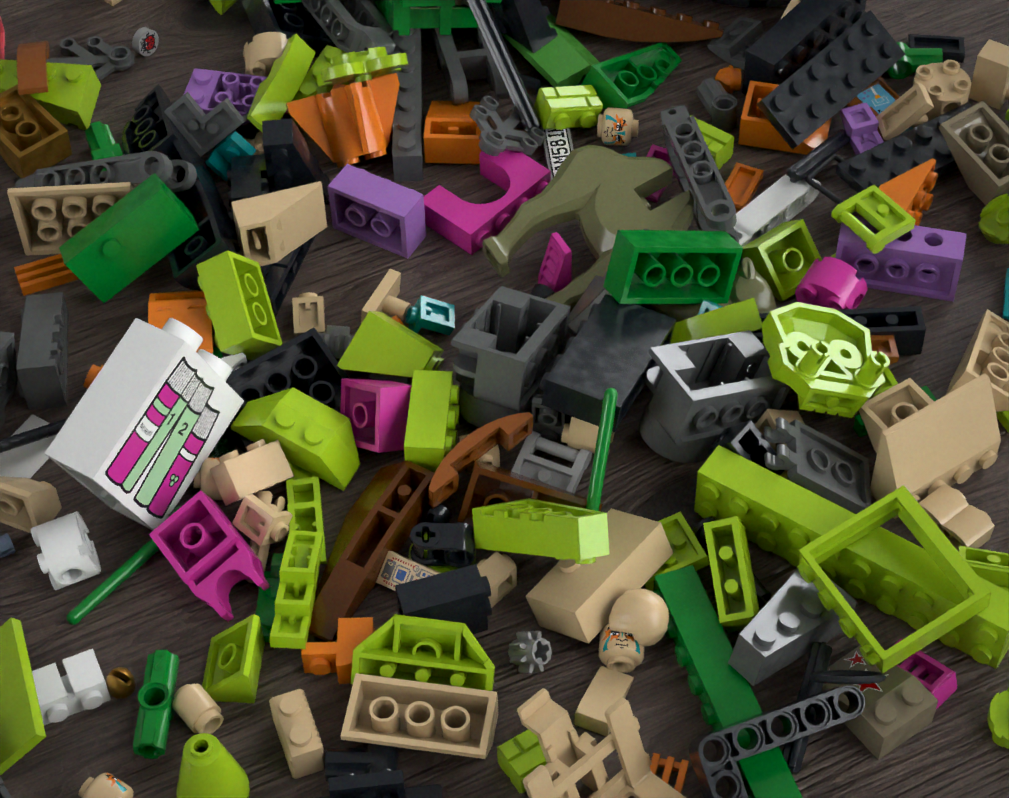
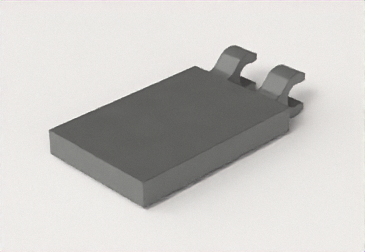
[764,417,871,514]

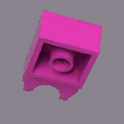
[149,490,270,622]

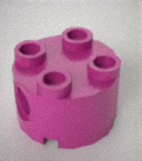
[795,257,868,310]

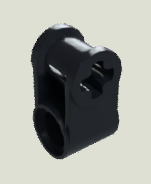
[410,522,475,568]

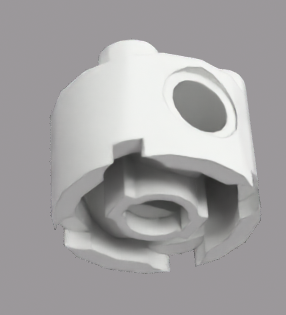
[31,511,101,591]

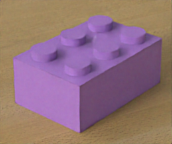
[328,164,426,259]

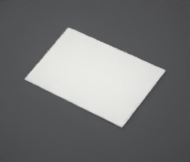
[0,414,57,479]

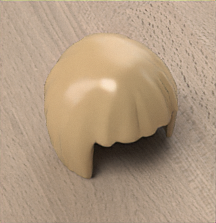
[609,588,669,647]

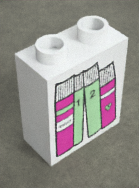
[44,318,244,530]

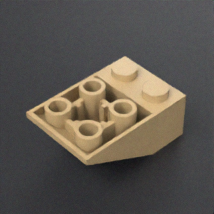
[231,181,327,267]

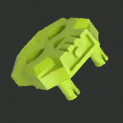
[762,302,890,418]

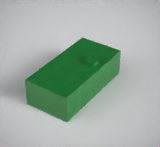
[59,173,199,304]
[603,230,743,304]

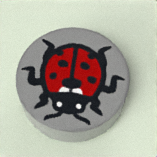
[132,27,159,56]

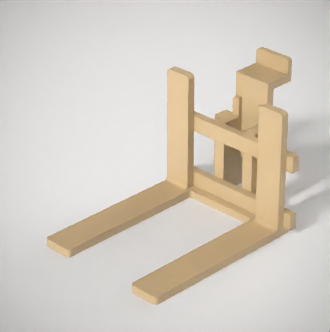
[517,688,686,798]

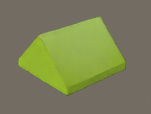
[202,614,265,703]

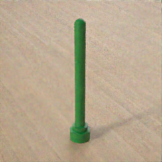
[585,388,618,511]
[66,506,181,625]

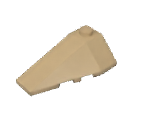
[946,309,1009,412]
[0,476,62,533]

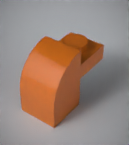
[301,617,375,685]

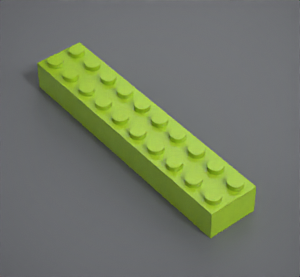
[694,445,1009,669]

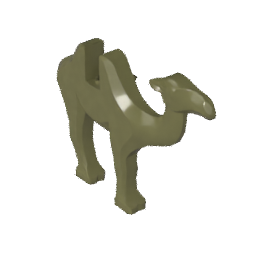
[483,145,777,322]

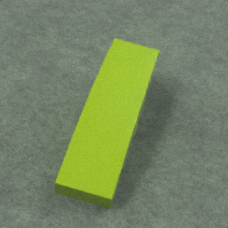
[247,34,316,133]
[671,297,762,344]
[286,460,327,564]
[270,530,323,649]

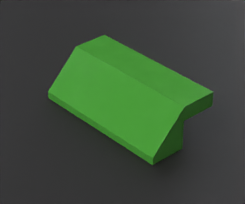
[500,13,600,88]

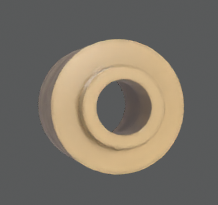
[172,683,224,734]

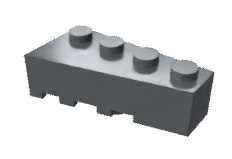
[16,292,69,410]
[728,569,857,686]

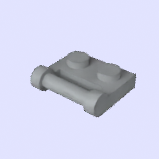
[512,431,592,494]

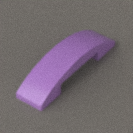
[840,102,884,155]

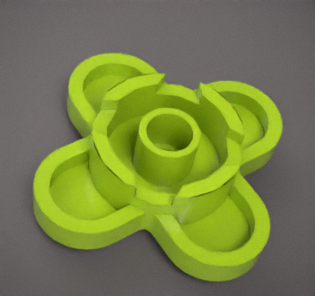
[316,47,409,87]

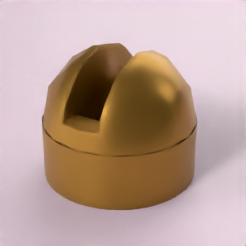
[106,667,136,699]

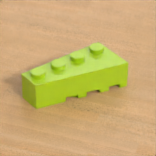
[0,59,101,130]
[472,498,610,564]

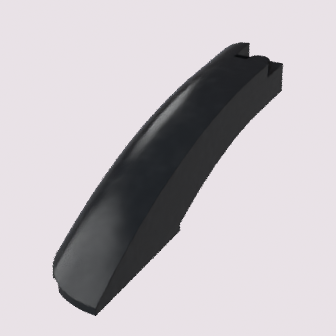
[122,84,241,291]

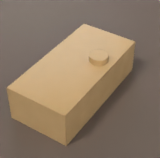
[526,508,673,644]

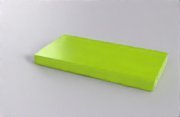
[0,617,46,775]

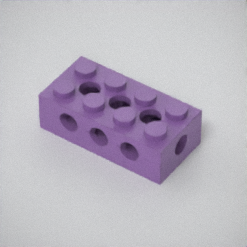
[835,216,967,302]

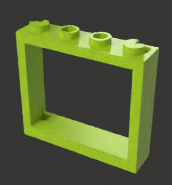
[797,485,991,673]

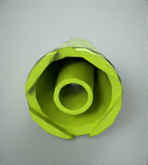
[176,733,250,798]

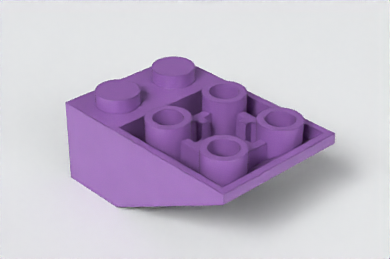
[184,68,268,125]

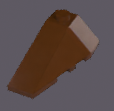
[457,461,603,527]

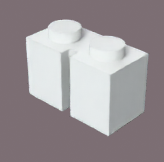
[32,648,111,725]

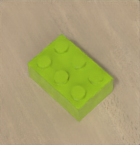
[196,250,283,361]
[404,370,460,472]

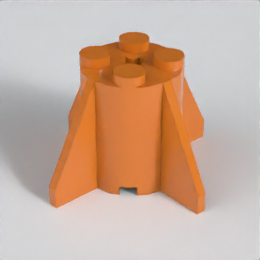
[286,73,400,168]

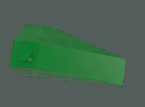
[581,42,682,109]

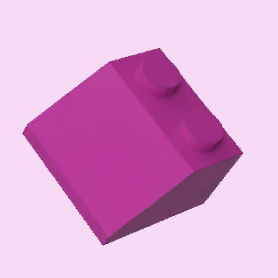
[340,378,412,453]

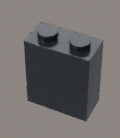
[395,564,492,634]

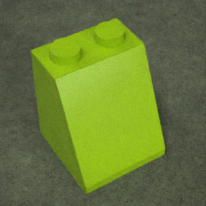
[337,311,444,378]

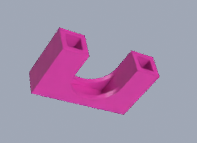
[424,149,551,255]

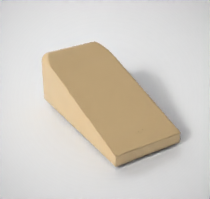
[575,666,634,736]

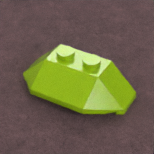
[231,388,360,491]
[350,614,495,691]

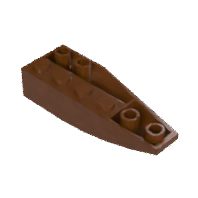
[555,0,724,43]
[309,460,435,642]

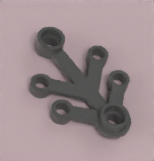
[47,36,135,83]
[469,96,547,156]

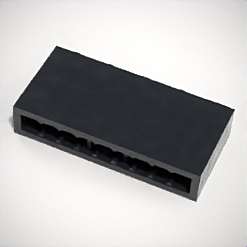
[540,294,676,433]

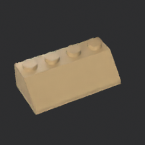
[341,673,498,759]

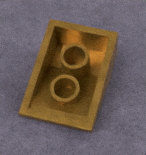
[0,84,72,179]

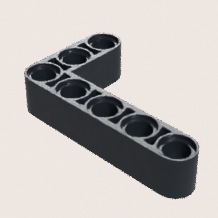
[689,685,865,798]

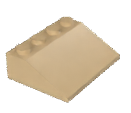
[7,182,134,256]
[870,373,1001,519]

